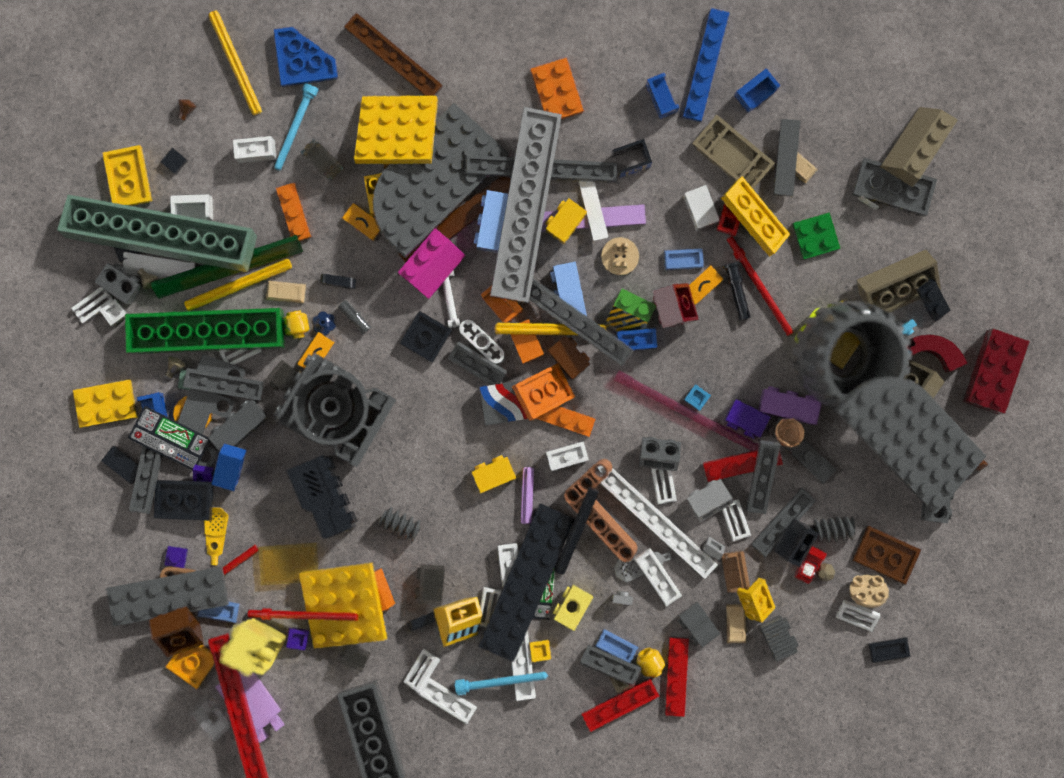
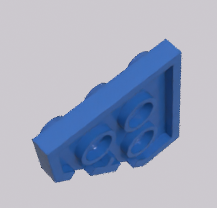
[274,27,338,87]

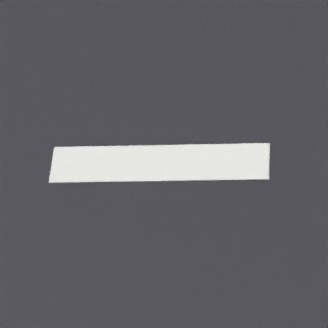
[579,181,608,241]

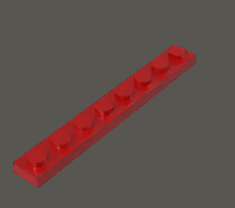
[208,633,269,778]

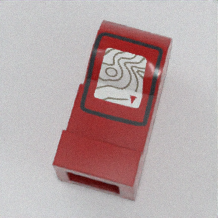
[794,546,827,584]

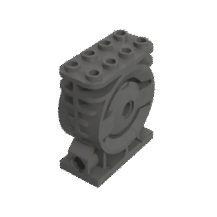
[274,353,396,467]

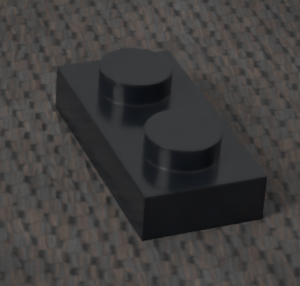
[916,279,951,322]

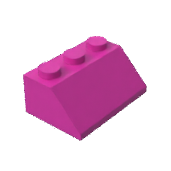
[398,228,466,299]

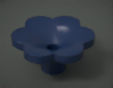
[312,311,336,335]

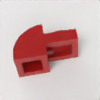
[716,203,740,237]

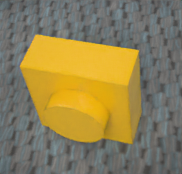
[529,640,551,662]

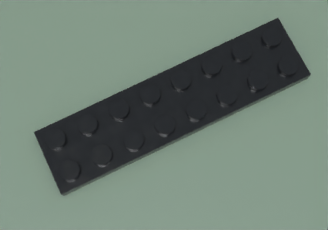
[478,503,575,662]

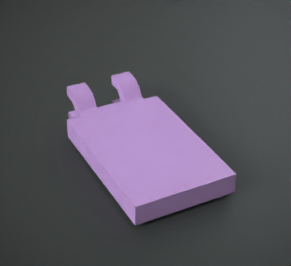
[216,670,285,743]

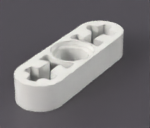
[459,320,504,364]

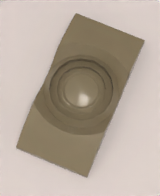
[692,115,775,189]

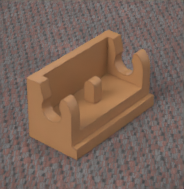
[721,551,750,593]

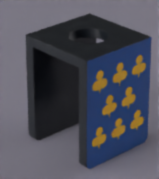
[611,139,652,178]

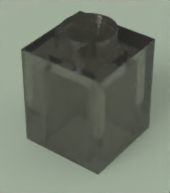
[340,644,371,672]

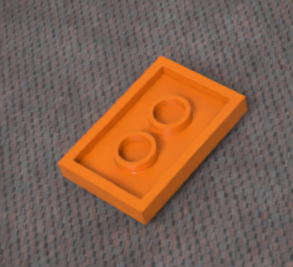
[531,57,584,119]
[512,363,575,421]

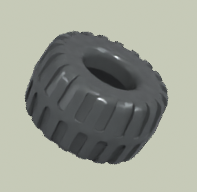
[793,301,912,410]

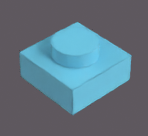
[902,319,917,336]

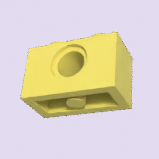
[553,585,593,631]

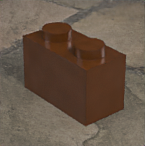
[548,335,590,380]

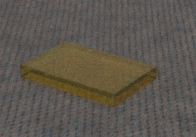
[258,542,319,585]

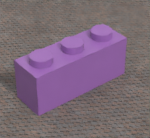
[758,386,821,425]

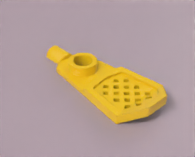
[204,507,229,565]

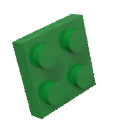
[792,212,841,260]

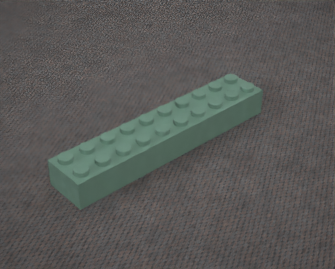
[57,195,257,272]

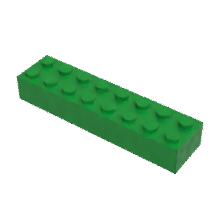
[125,308,285,354]

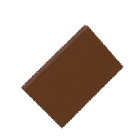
[852,526,921,585]

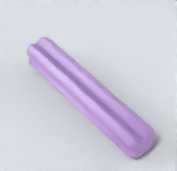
[521,467,534,524]

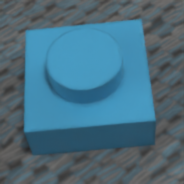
[684,384,711,411]

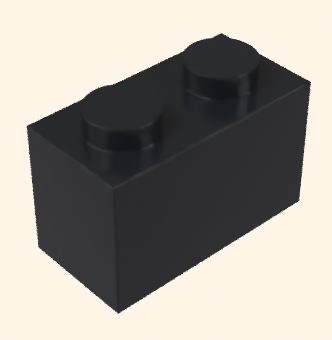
[774,518,820,567]

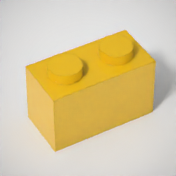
[545,198,587,245]
[472,455,516,493]

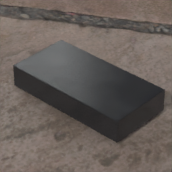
[101,446,139,484]
[868,637,911,663]

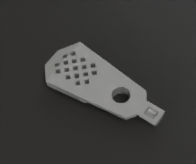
[614,552,672,582]

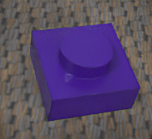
[193,465,214,482]
[165,546,188,568]
[285,627,309,650]

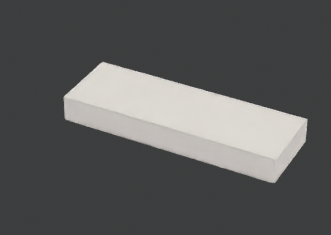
[634,548,682,606]
[418,678,477,724]

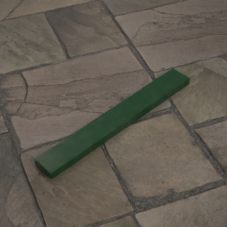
[151,235,303,299]

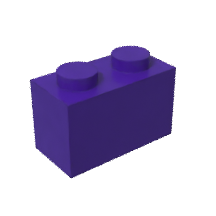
[724,399,770,439]

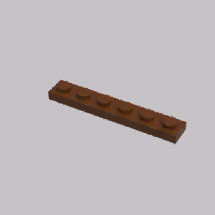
[344,13,443,96]

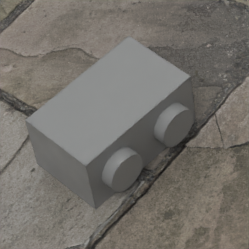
[687,479,733,522]

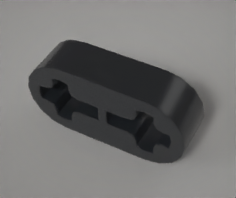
[319,274,356,289]
[406,611,436,632]

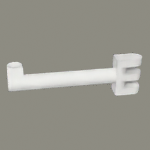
[443,270,460,328]

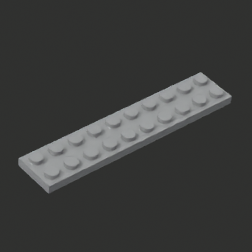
[490,107,562,303]

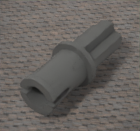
[338,300,371,335]

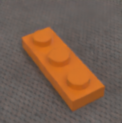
[276,183,311,241]
[535,406,596,437]

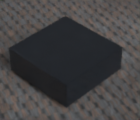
[160,148,188,175]

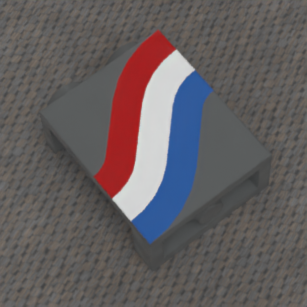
[480,381,528,426]

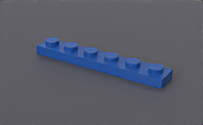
[683,8,730,122]

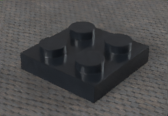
[400,311,453,363]

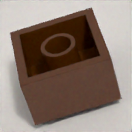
[149,607,204,657]

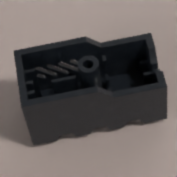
[286,455,358,540]

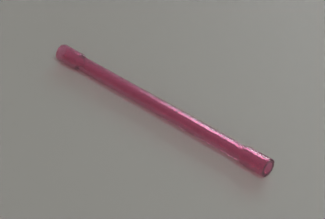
[614,370,759,451]

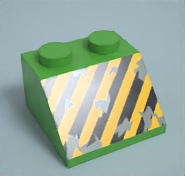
[604,289,656,332]

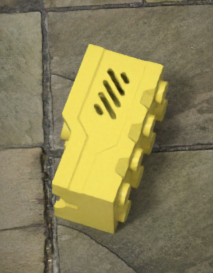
[221,618,287,676]

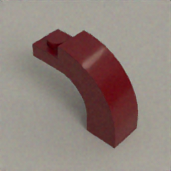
[907,334,967,373]

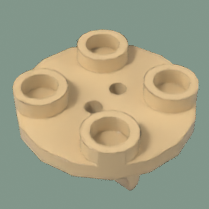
[601,237,639,275]
[849,575,889,608]

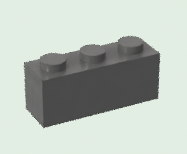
[208,400,270,451]

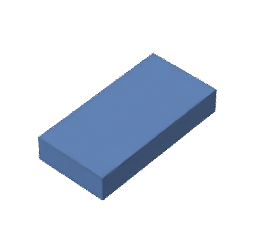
[664,249,704,270]
[197,602,240,623]
[595,629,638,663]

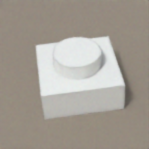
[100,299,127,326]

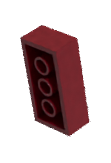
[963,328,1030,415]

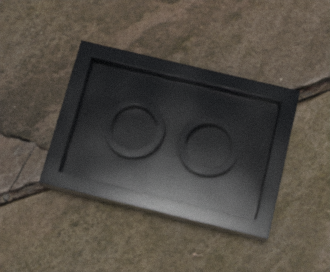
[154,480,214,521]

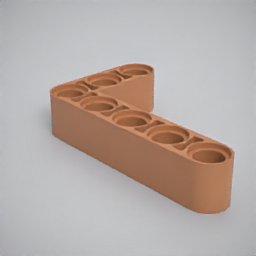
[564,459,638,562]

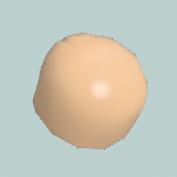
[775,418,805,448]

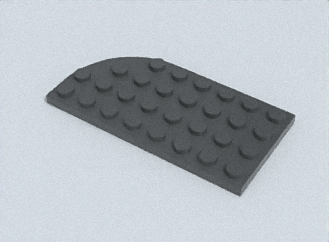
[373,103,509,258]
[835,376,986,514]

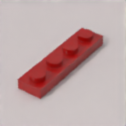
[703,450,783,482]
[665,637,689,717]
[581,678,660,732]

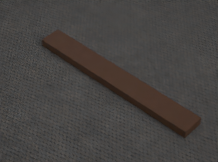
[398,177,511,263]

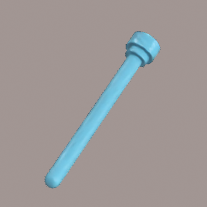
[274,83,319,171]
[455,672,548,696]

